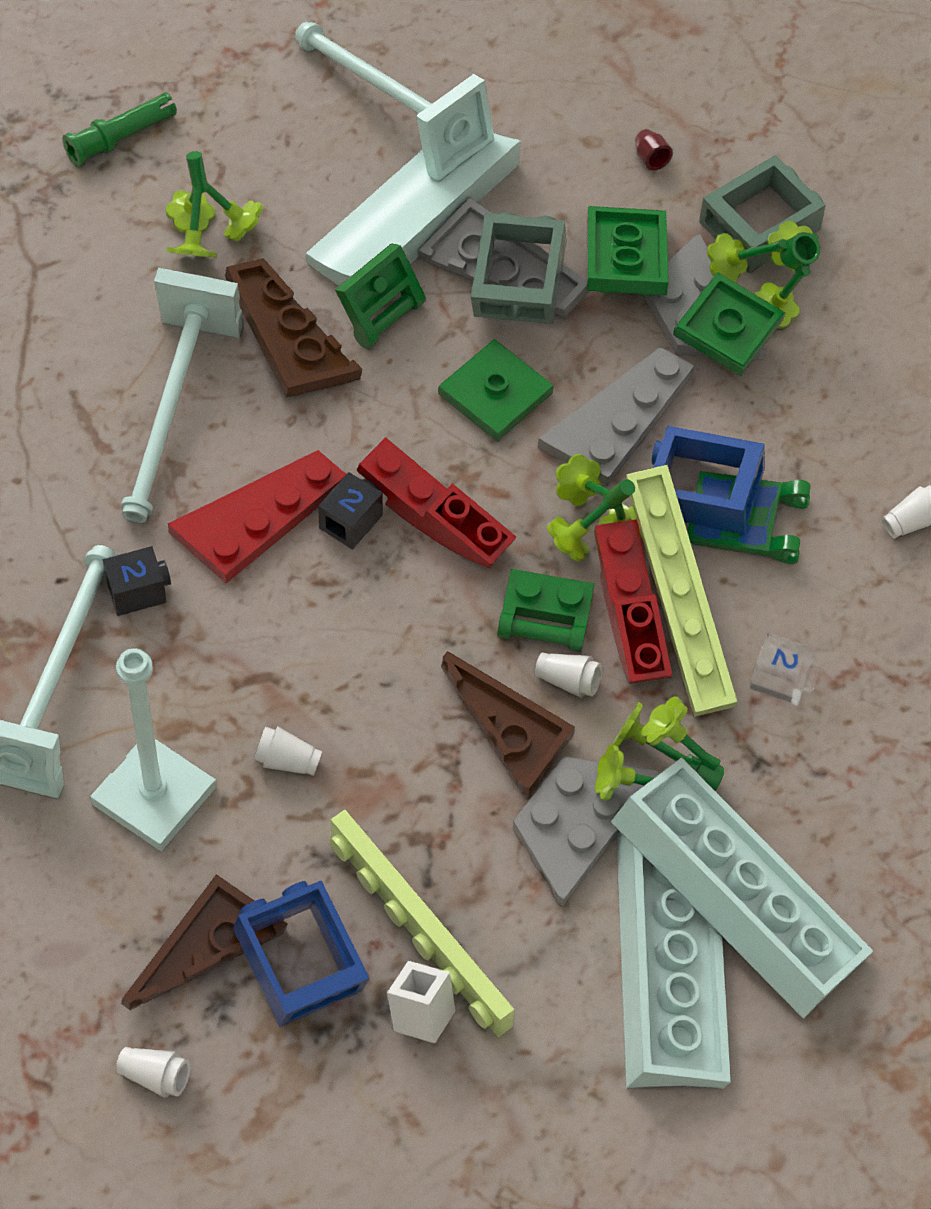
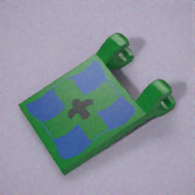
[687,471,811,564]

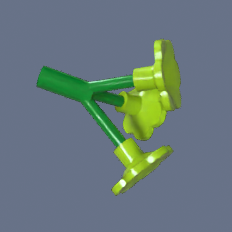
[165,151,264,258]
[546,454,642,562]

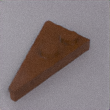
[441,651,575,797]
[121,874,288,1010]

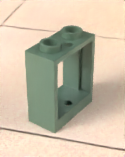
[699,155,826,273]
[471,212,567,324]

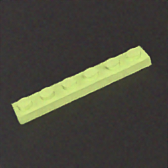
[626,465,737,717]
[329,810,515,1038]

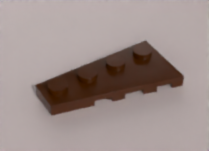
[225,258,363,398]

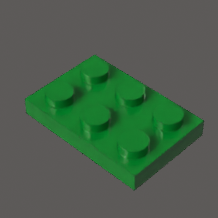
[587,206,669,296]

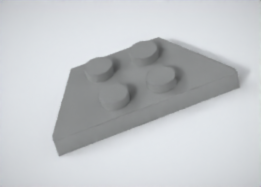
[643,234,766,360]
[513,757,660,906]

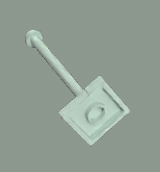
[295,22,495,181]
[121,268,244,523]
[0,545,116,799]
[90,648,217,852]

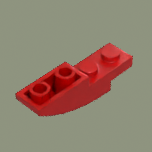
[356,437,517,568]
[594,519,672,684]

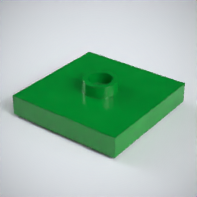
[673,272,785,376]
[438,339,554,441]

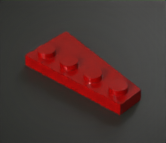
[168,450,346,583]

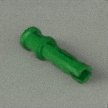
[62,92,177,167]

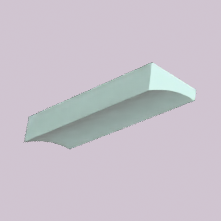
[306,133,520,286]
[611,757,873,1019]
[616,832,731,1089]

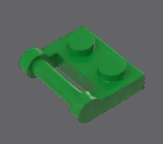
[335,243,426,349]
[497,569,595,652]

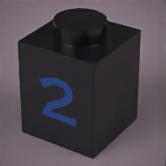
[318,472,383,550]
[102,546,171,616]

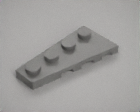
[418,197,590,318]
[538,347,694,486]

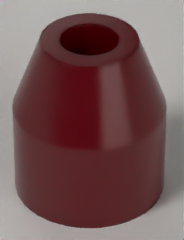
[635,129,673,170]

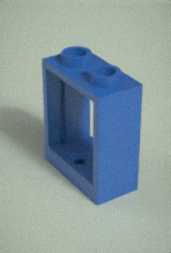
[652,426,765,535]
[233,880,369,1027]

